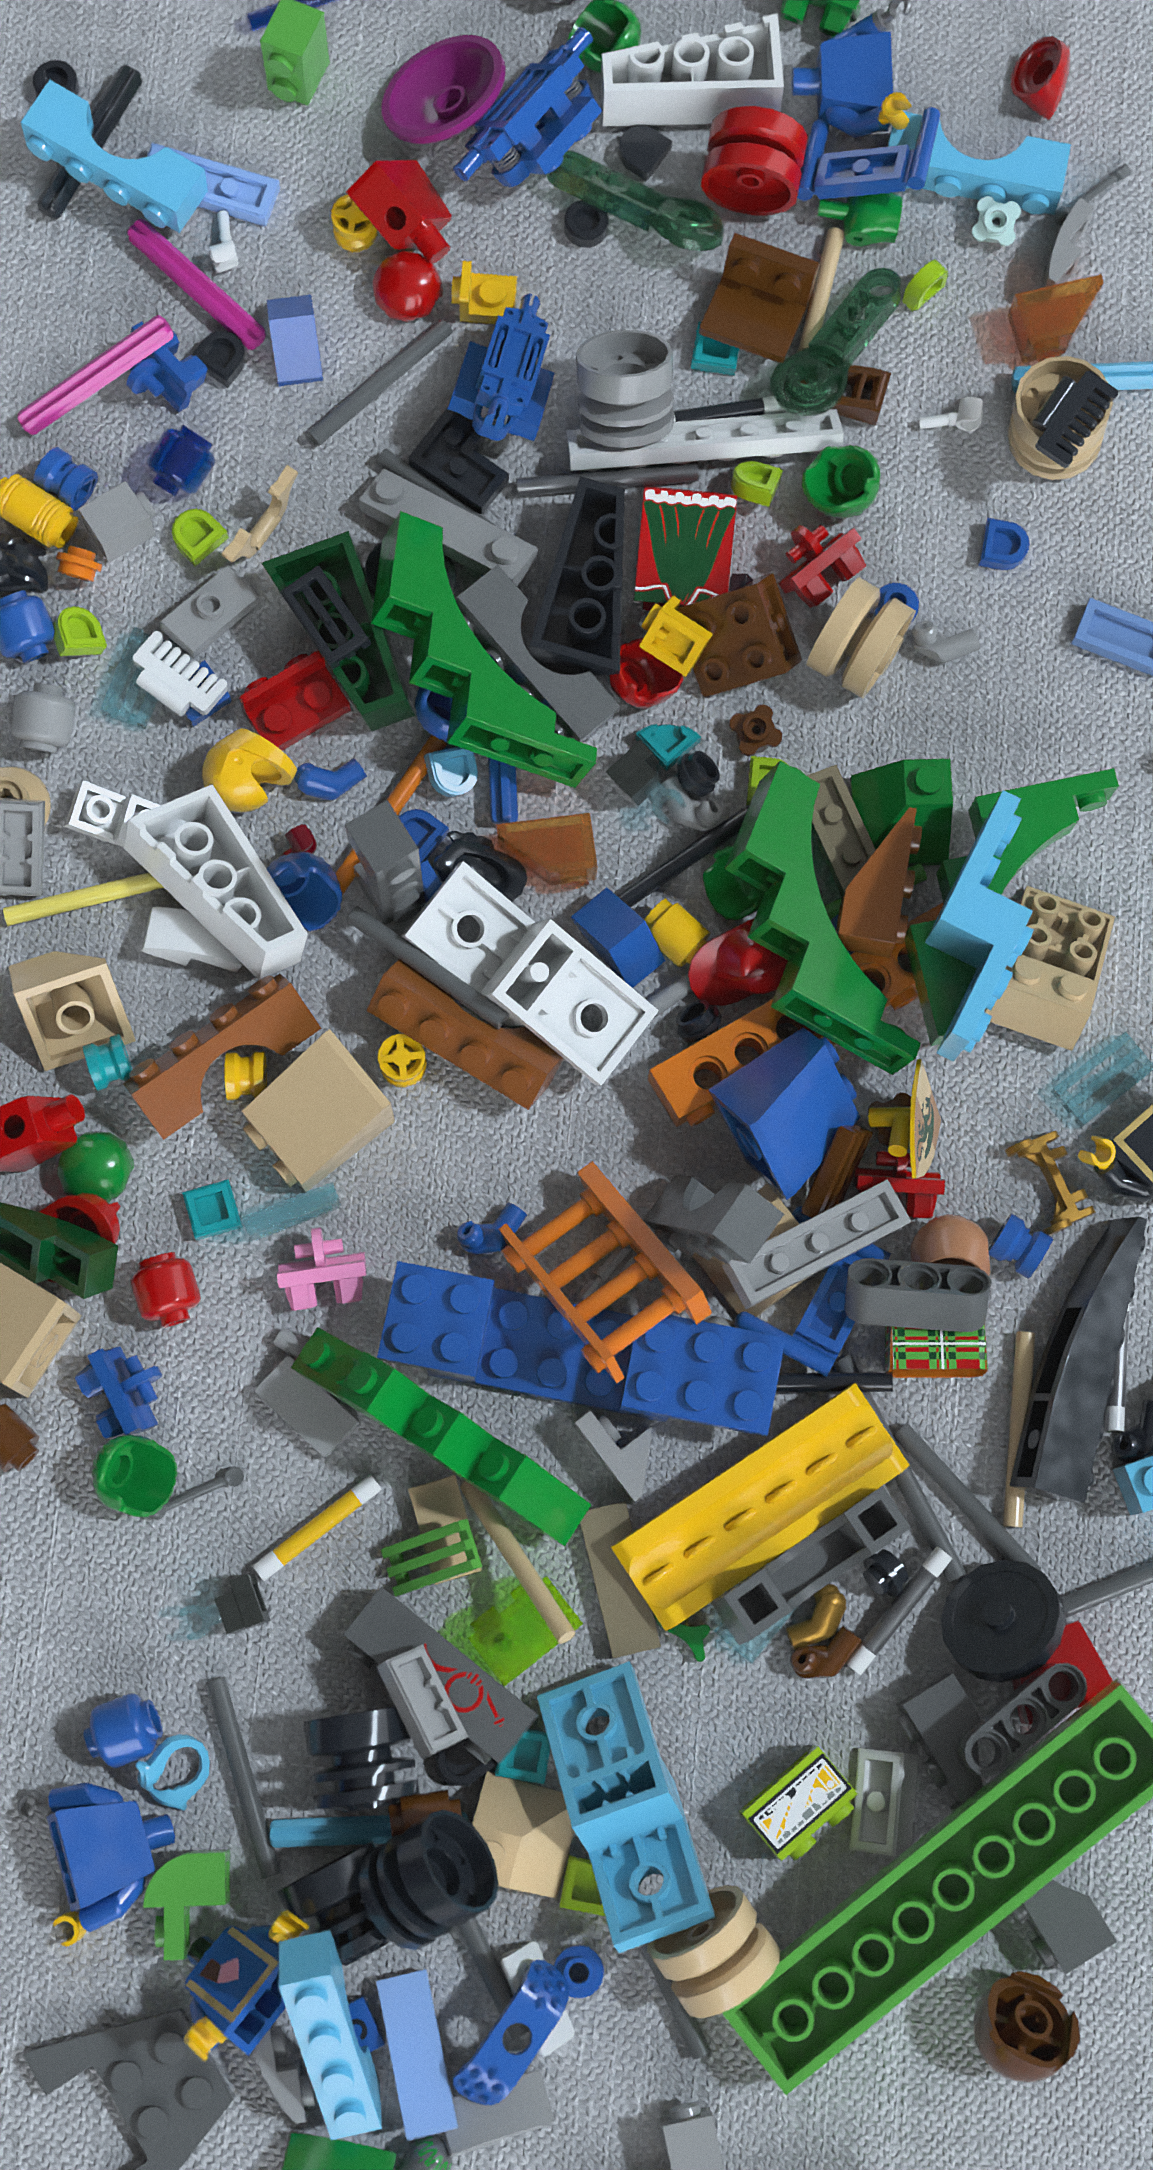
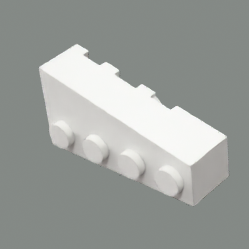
[600,13,784,126]
[124,784,308,980]

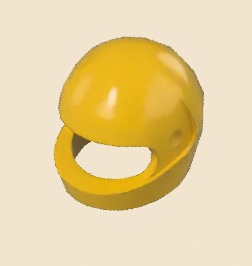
[202,728,297,813]

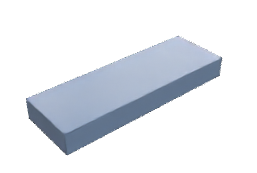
[147,143,280,227]
[376,1969,458,2141]

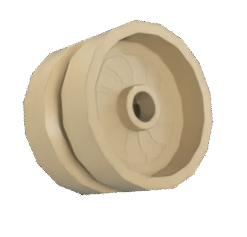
[806,577,916,698]
[647,1885,781,2018]

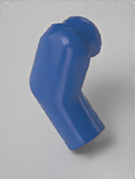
[294,758,367,801]

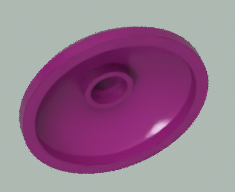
[381,35,506,144]

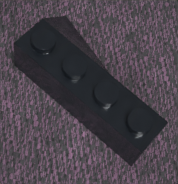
[529,476,625,676]

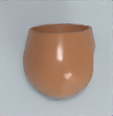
[910,1214,990,1276]

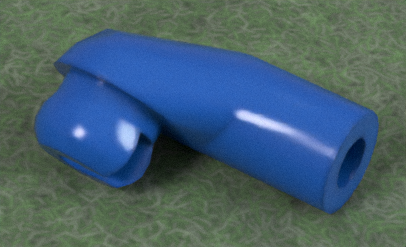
[457,1202,527,1255]

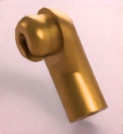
[785,1584,846,1650]

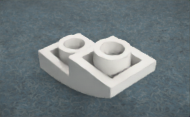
[64,780,160,847]
[141,907,242,972]

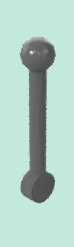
[1054,164,1131,224]
[149,1466,244,1520]

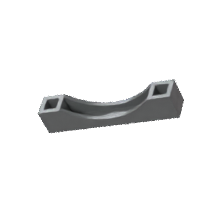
[896,1673,1117,1974]

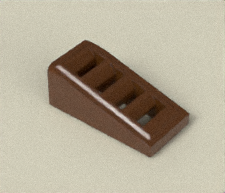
[789,358,891,426]

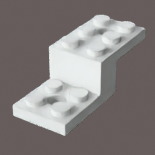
[401,861,659,1086]

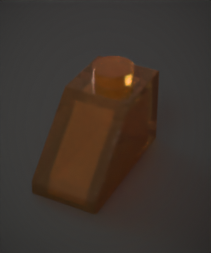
[1007,274,1104,363]
[496,813,598,890]

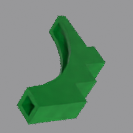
[290,1327,591,1546]

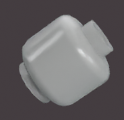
[11,683,75,754]

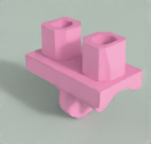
[277,1227,367,1311]

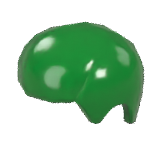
[703,846,765,920]
[57,1131,134,1203]

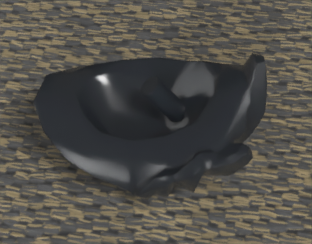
[0,533,48,592]
[432,831,528,902]

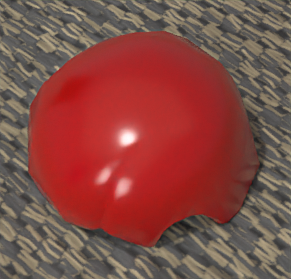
[372,251,443,322]
[609,637,684,709]

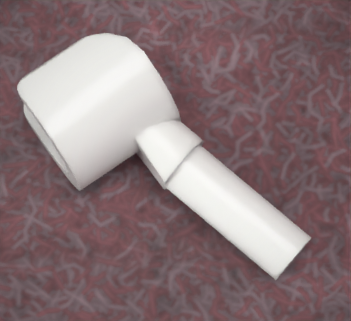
[208,210,239,273]
[919,397,983,432]

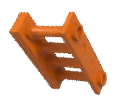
[499,1161,712,1383]

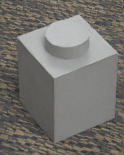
[78,481,156,563]
[660,2102,724,2170]

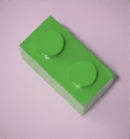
[260,0,330,106]

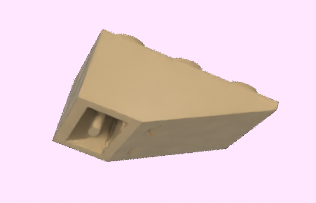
[984,886,1115,1051]

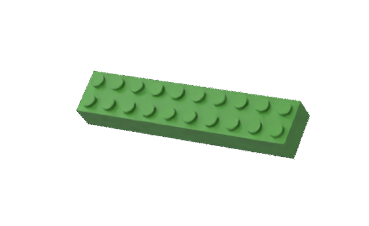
[722,1678,1153,2095]

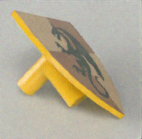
[868,1059,941,1178]

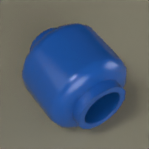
[0,590,55,664]
[84,1693,163,1768]

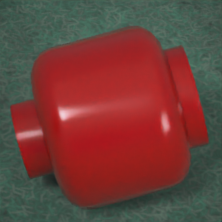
[130,1252,201,1328]

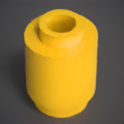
[644,898,711,968]

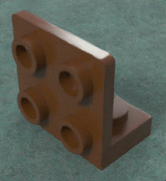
[699,233,820,363]
[676,573,802,697]

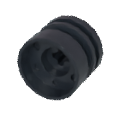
[303,1706,420,1812]
[359,1809,499,1950]
[277,1841,390,1966]

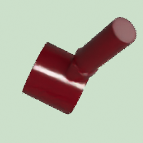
[269,824,317,866]

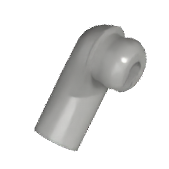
[659,776,723,831]

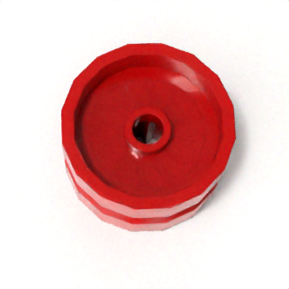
[701,106,808,216]

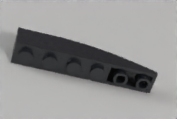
[1009,1217,1147,1503]

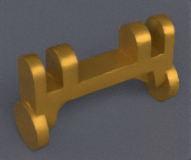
[1005,1130,1096,1236]

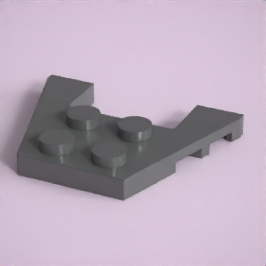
[23,2008,235,2170]

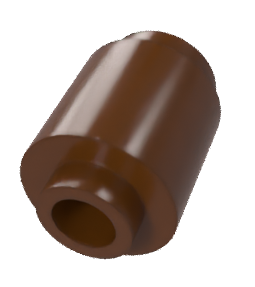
[0,1404,40,1472]
[388,1789,462,1837]

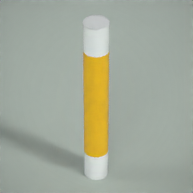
[253,1474,382,1581]

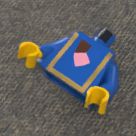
[184,1910,310,2061]

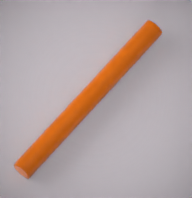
[335,735,447,895]

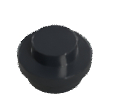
[677,751,720,796]
[676,1000,722,1043]
[863,1549,908,1597]

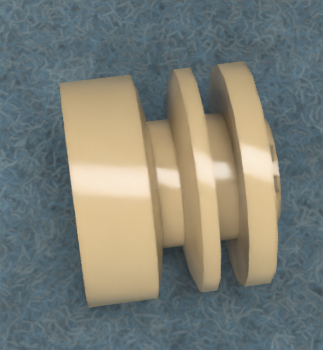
[1007,356,1113,480]

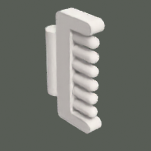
[133,631,228,716]

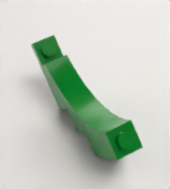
[371,511,597,788]
[724,761,921,1075]
[904,768,1119,1046]

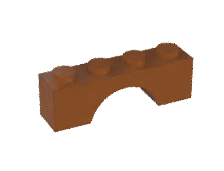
[366,959,564,1110]
[123,973,322,1140]

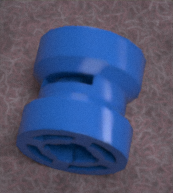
[33,447,98,511]
[988,1213,1053,1279]

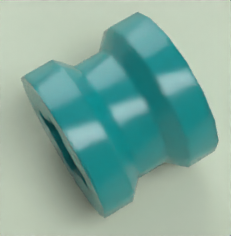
[82,1034,132,1091]

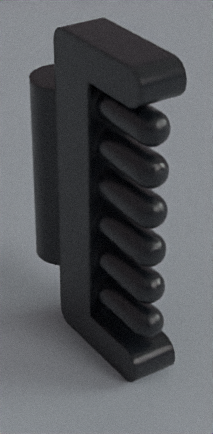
[1032,371,1118,468]

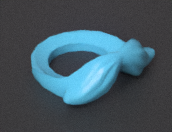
[135,1734,210,1811]

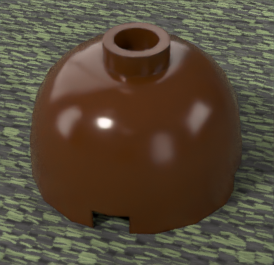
[974,1971,1080,2083]

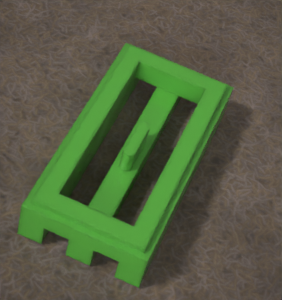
[381,1519,482,1597]

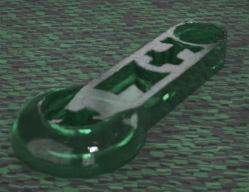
[546,150,725,251]
[770,268,901,417]

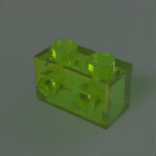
[468,1576,583,1687]

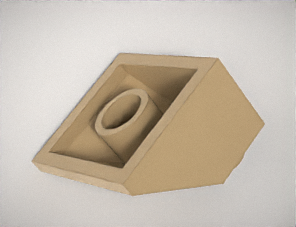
[9,951,136,1071]
[472,1771,574,1898]

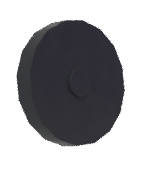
[940,1560,1066,1683]

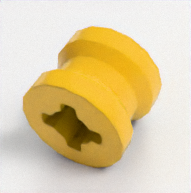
[331,194,378,252]
[378,1033,427,1088]
[224,1051,267,1100]

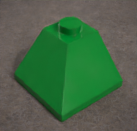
[850,759,953,866]

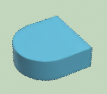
[424,747,478,797]

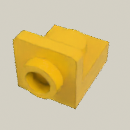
[451,261,517,324]
[639,596,713,677]

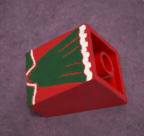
[634,486,738,611]

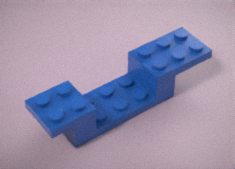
[377,1261,786,1437]

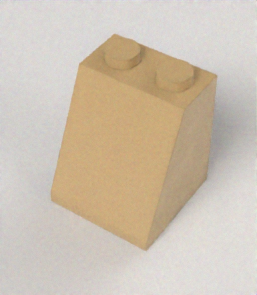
[242,1029,395,1193]
[0,1263,82,1398]

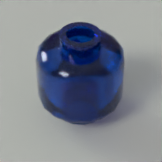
[147,425,216,497]

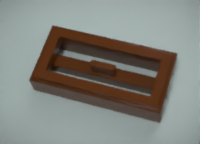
[801,1125,873,1218]

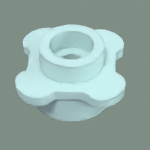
[972,196,1021,247]

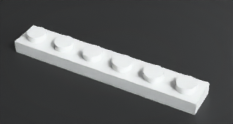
[566,409,844,472]

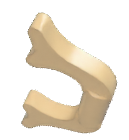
[222,465,298,563]

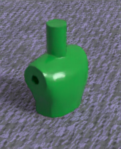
[817,193,903,247]

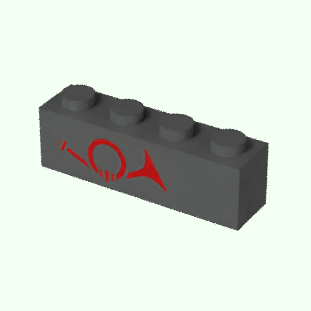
[343,1587,539,1765]

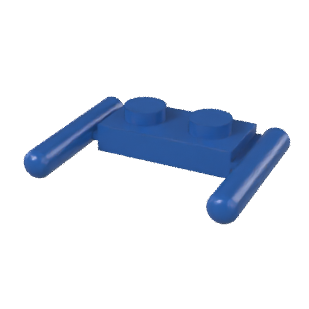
[797,107,940,201]
[735,1206,891,1377]

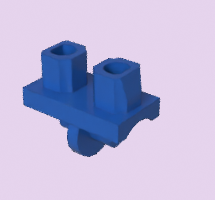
[126,322,207,413]
[75,1347,162,1439]

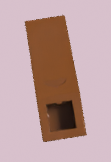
[836,807,922,958]

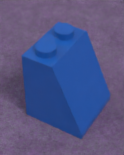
[709,1027,861,1200]

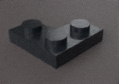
[408,407,509,515]

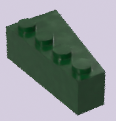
[261,531,415,731]

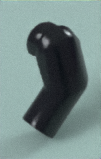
[1112,1400,1153,1463]

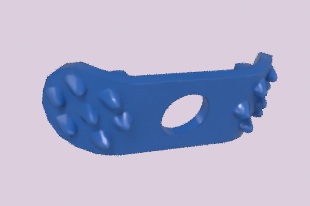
[453,1960,569,2106]

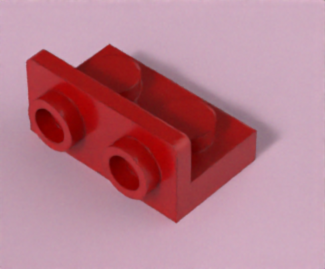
[239,651,351,751]

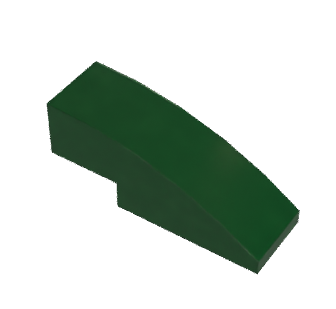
[0,1202,118,1299]

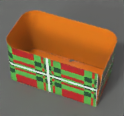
[885,1325,988,1378]

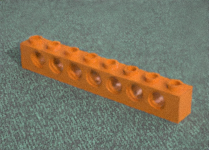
[648,903,944,1128]

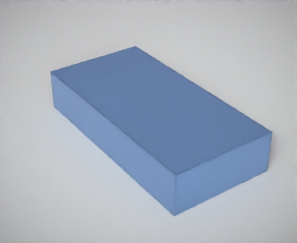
[1071,598,1153,676]

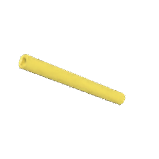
[3,872,164,926]

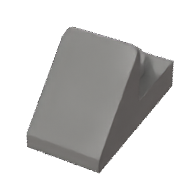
[574,1411,652,1504]

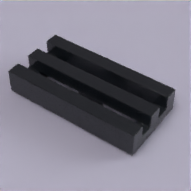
[279,565,371,670]

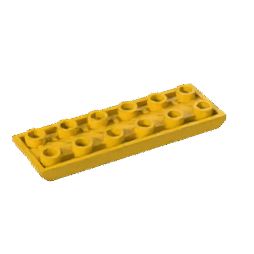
[611,1383,909,1631]

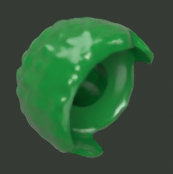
[567,0,642,74]
[801,445,881,518]
[92,1435,178,1518]

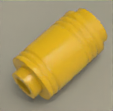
[0,474,78,548]

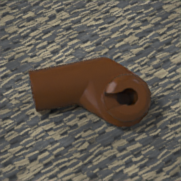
[790,1625,863,1679]

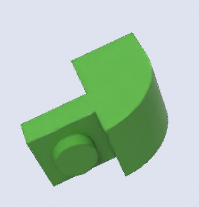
[143,1849,231,1961]

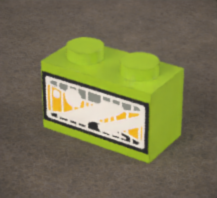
[739,1745,858,1861]

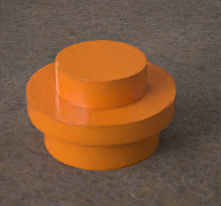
[56,546,103,582]

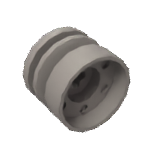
[576,330,674,448]

